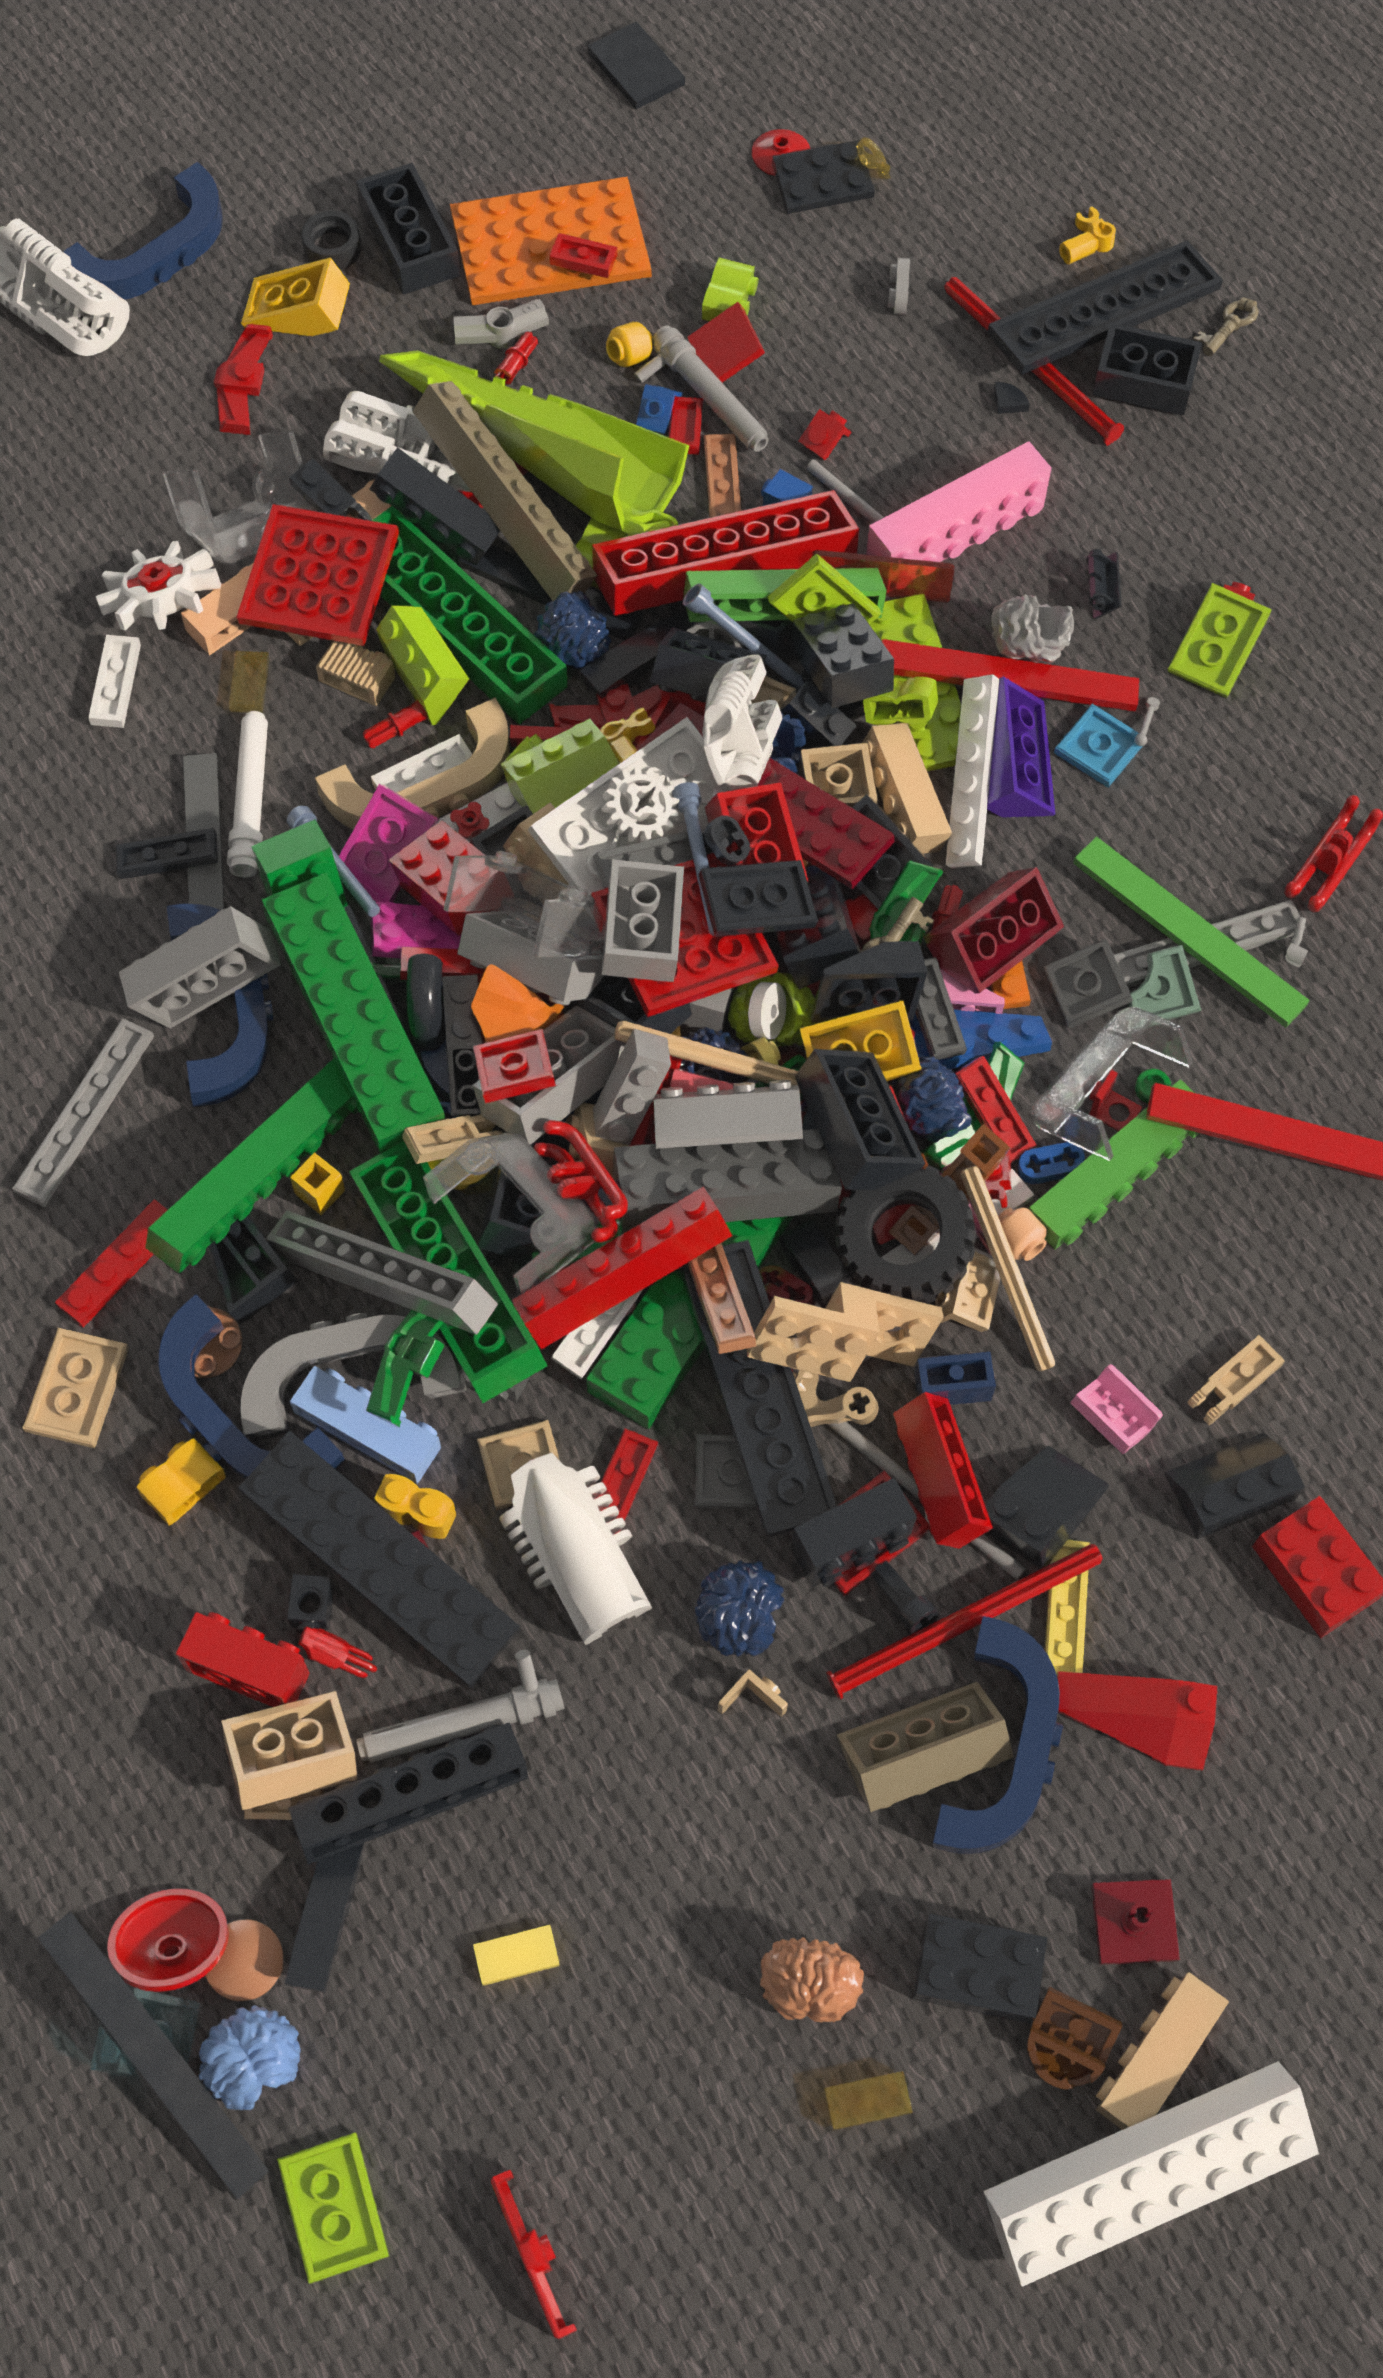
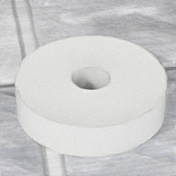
[748,982,786,1039]

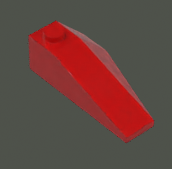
[1057,1671,1217,1771]

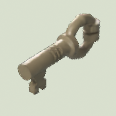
[1193,297,1259,356]
[861,897,934,952]

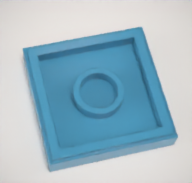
[1054,703,1143,788]

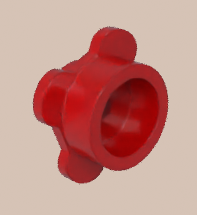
[450,802,490,839]

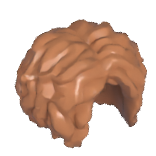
[760,1937,864,2023]

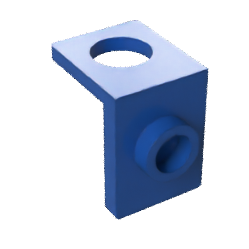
[636,384,684,434]

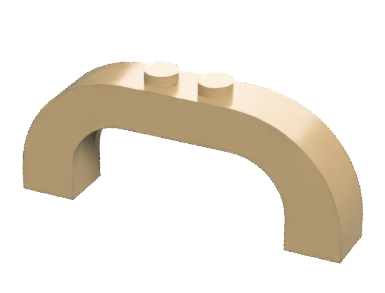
[315,698,510,830]

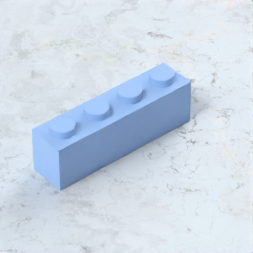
[290,1366,441,1484]

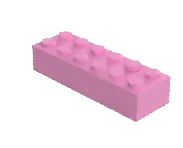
[865,441,1051,590]

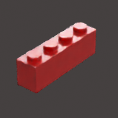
[893,1392,993,1549]

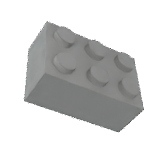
[601,859,684,982]

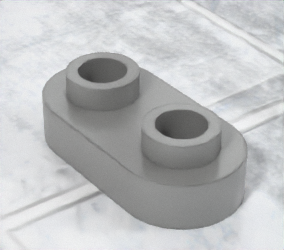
[888,258,910,315]

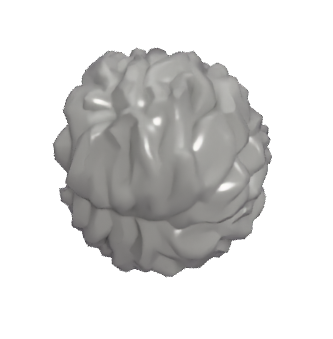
[991,594,1074,663]

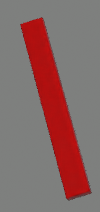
[882,639,1139,712]
[1146,1083,1383,1181]

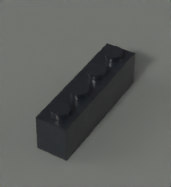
[369,447,500,566]

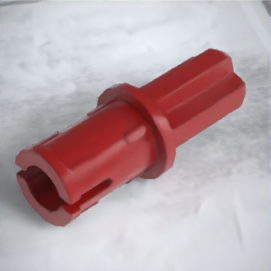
[494,331,538,385]
[363,700,428,748]
[926,885,963,947]

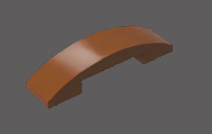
[888,1124,1011,1256]

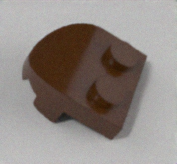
[1027,1986,1122,2090]

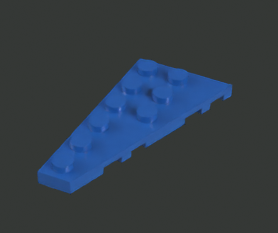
[909,1009,1052,1069]

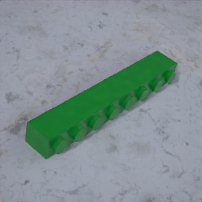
[145,1058,359,1273]

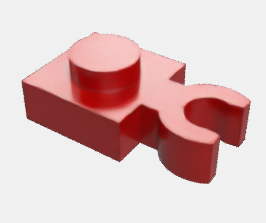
[985,1155,1012,1209]

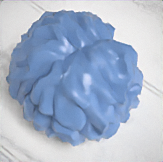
[198,2005,301,2110]

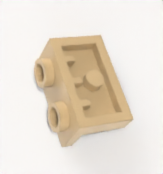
[935,1251,1001,1332]

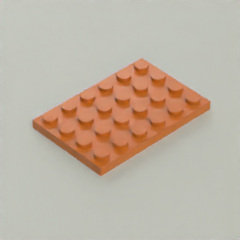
[450,176,652,305]

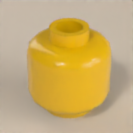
[606,322,653,367]

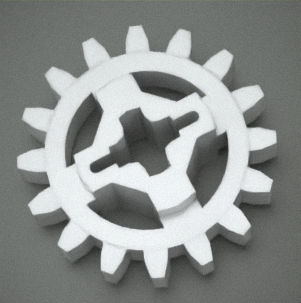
[602,766,679,843]

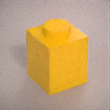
[290,1152,345,1215]

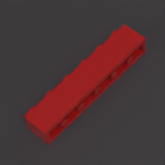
[512,1186,733,1349]

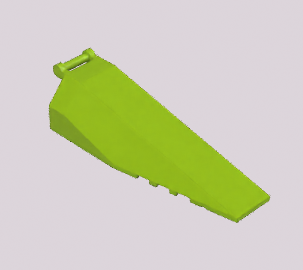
[379,350,689,536]

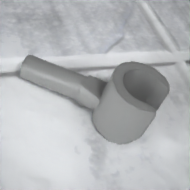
[1285,917,1308,967]

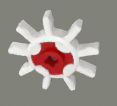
[96,541,221,631]

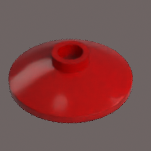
[752,129,811,176]

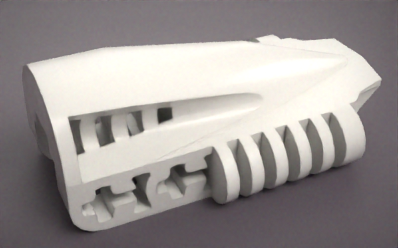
[0,219,130,356]
[323,391,471,492]
[702,655,782,790]
[499,1453,652,1645]

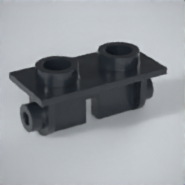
[1086,549,1122,619]

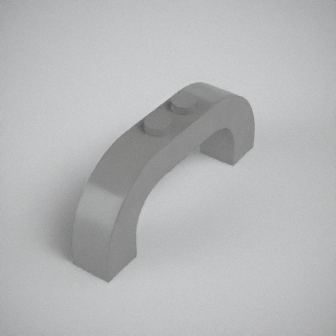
[240,1313,467,1438]

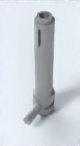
[634,325,769,452]
[357,1650,565,1763]

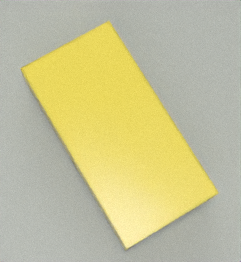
[473,1925,560,1986]

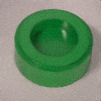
[1135,1069,1171,1104]

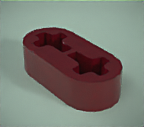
[759,1265,816,1306]

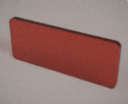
[811,550,955,602]

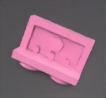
[1070,1364,1163,1454]

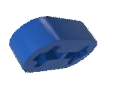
[1017,1142,1085,1184]

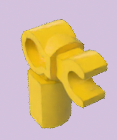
[1059,207,1116,265]
[600,708,656,764]

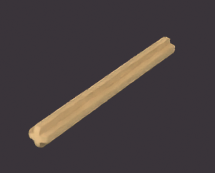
[614,1021,801,1093]
[961,1166,1055,1371]

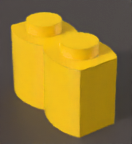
[137,1438,226,1526]
[374,1474,456,1539]

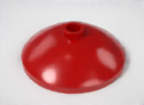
[107,1889,229,1992]

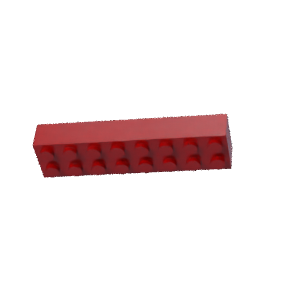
[592,490,859,616]

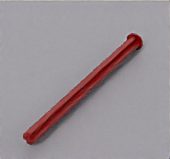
[944,277,1124,446]
[826,1544,1103,1700]

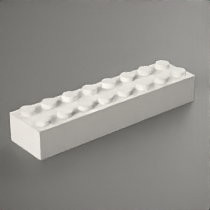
[983,2061,1319,2286]

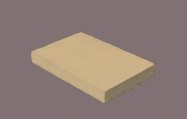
[23,1328,129,1448]

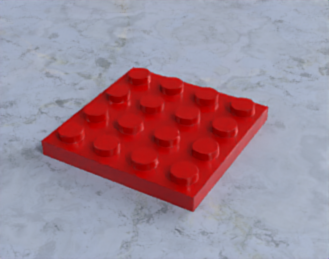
[236,504,399,646]
[590,853,779,1017]

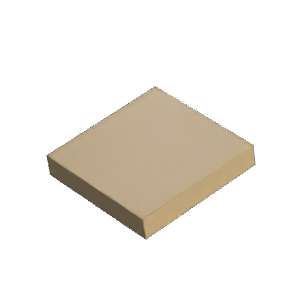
[477,1420,560,1510]

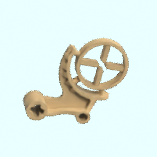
[791,1333,879,1427]

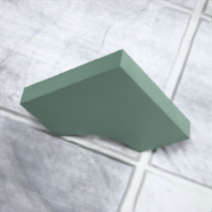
[1126,945,1201,1029]

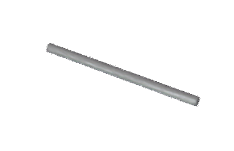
[827,1422,1026,1580]

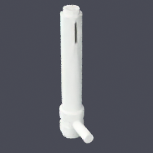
[227,711,268,878]

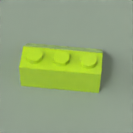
[376,606,469,725]
[501,719,619,814]

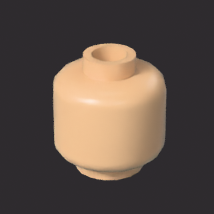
[998,1207,1047,1261]

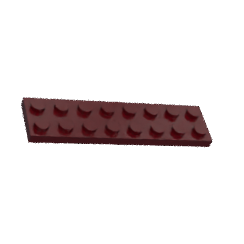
[638,703,894,889]

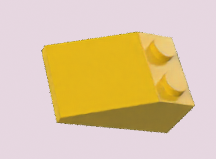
[241,257,350,336]
[800,1001,922,1081]

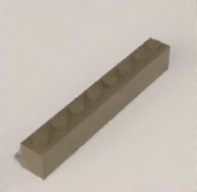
[412,381,598,601]

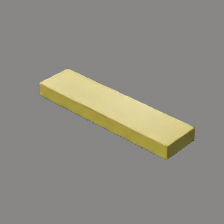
[1044,1540,1090,1675]

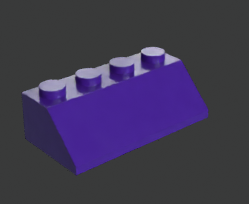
[987,676,1055,817]

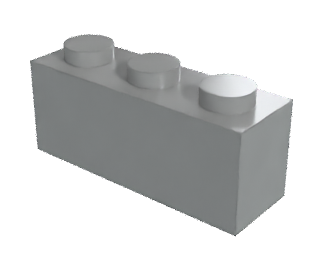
[593,1029,671,1145]

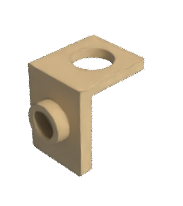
[718,1669,788,1717]

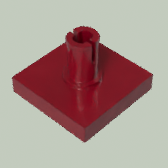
[1091,1879,1180,1965]

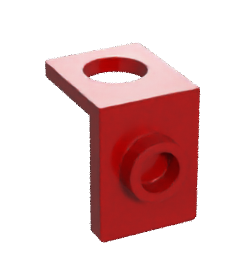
[1089,1070,1142,1131]

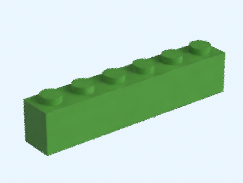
[683,568,887,622]
[1029,1079,1200,1250]

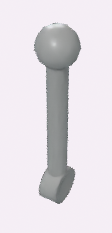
[1134,697,1160,746]

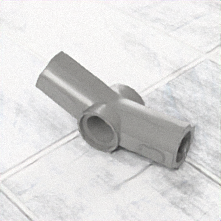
[454,299,549,348]

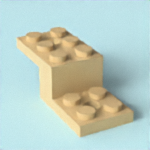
[747,1282,943,1382]

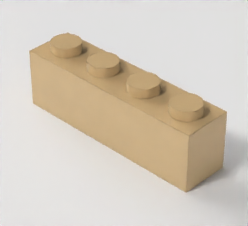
[862,723,952,854]
[1096,1972,1229,2130]

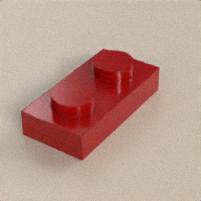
[549,233,617,278]

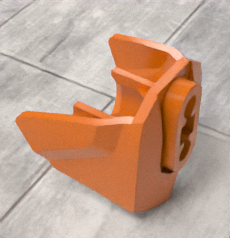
[471,964,564,1043]

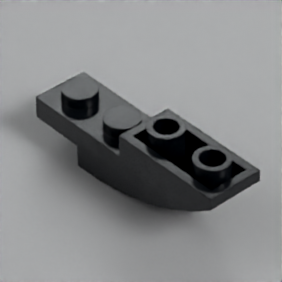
[442,975,482,1116]

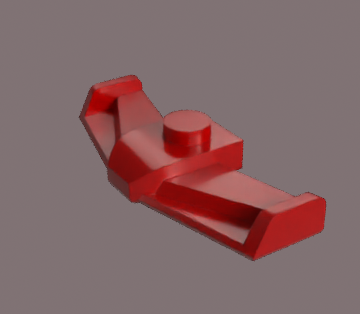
[214,324,273,435]
[548,684,666,729]
[491,2170,577,2339]

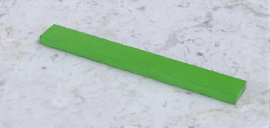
[1073,836,1309,1028]

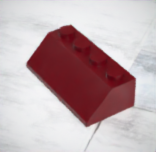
[923,867,1064,994]

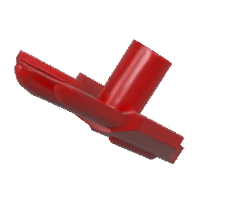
[299,1626,377,1678]

